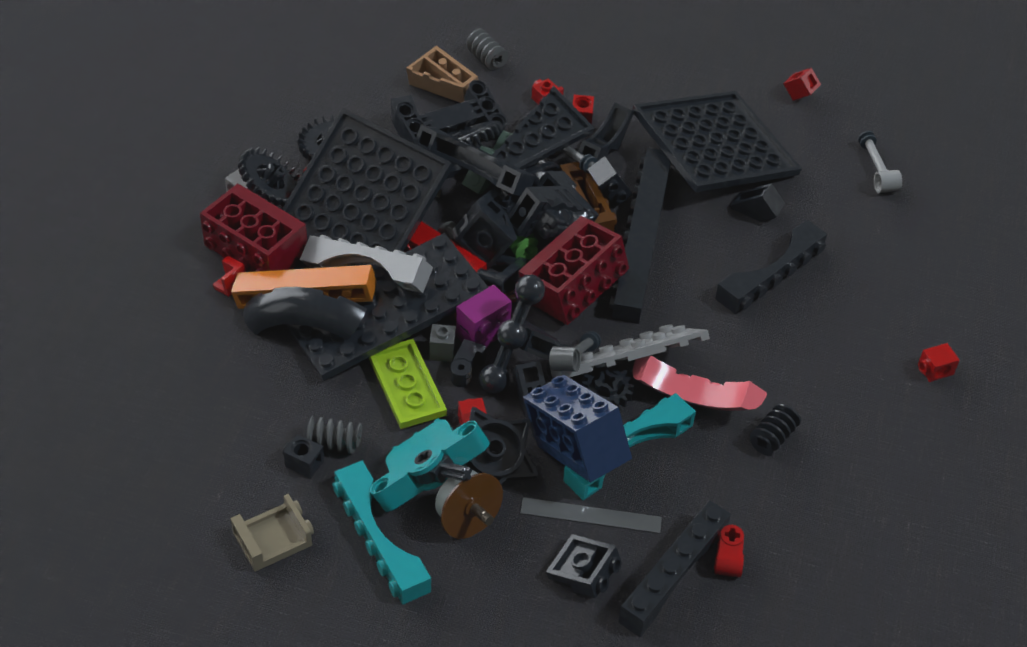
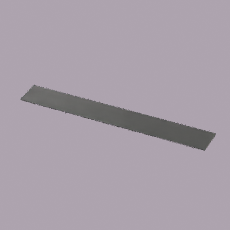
[520,497,662,533]

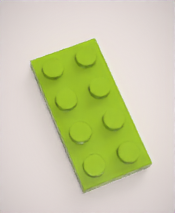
[369,339,447,429]

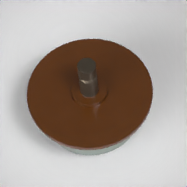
[435,470,503,539]

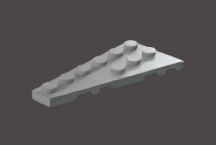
[550,324,710,378]

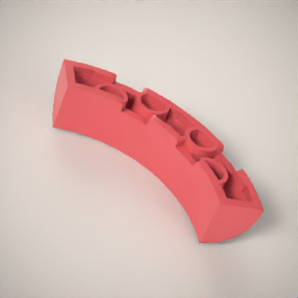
[633,355,767,411]

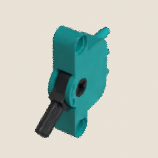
[370,419,490,512]

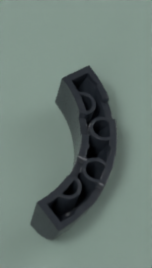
[243,287,367,340]

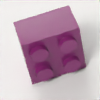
[456,285,512,348]

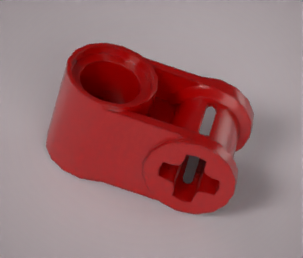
[714,525,744,578]

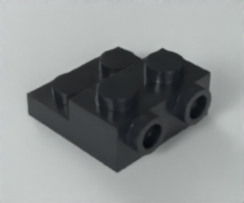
[546,534,622,599]

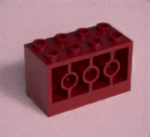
[200,183,307,272]
[519,216,629,325]

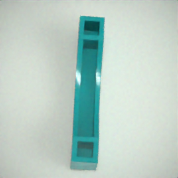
[563,393,696,500]
[332,460,431,605]

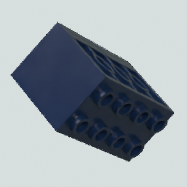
[523,375,632,483]

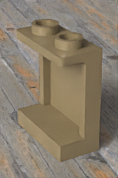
[230,494,314,572]

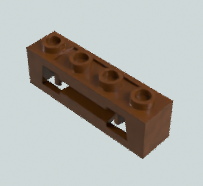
[559,162,617,232]

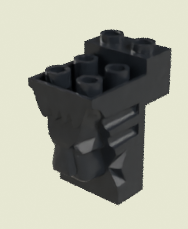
[508,171,599,240]

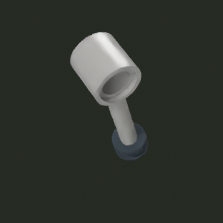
[858,131,902,193]

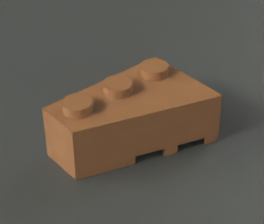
[406,46,478,103]

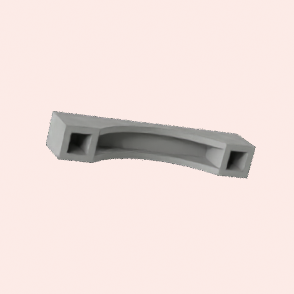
[300,235,433,293]

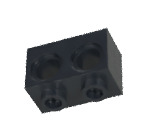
[587,156,633,207]

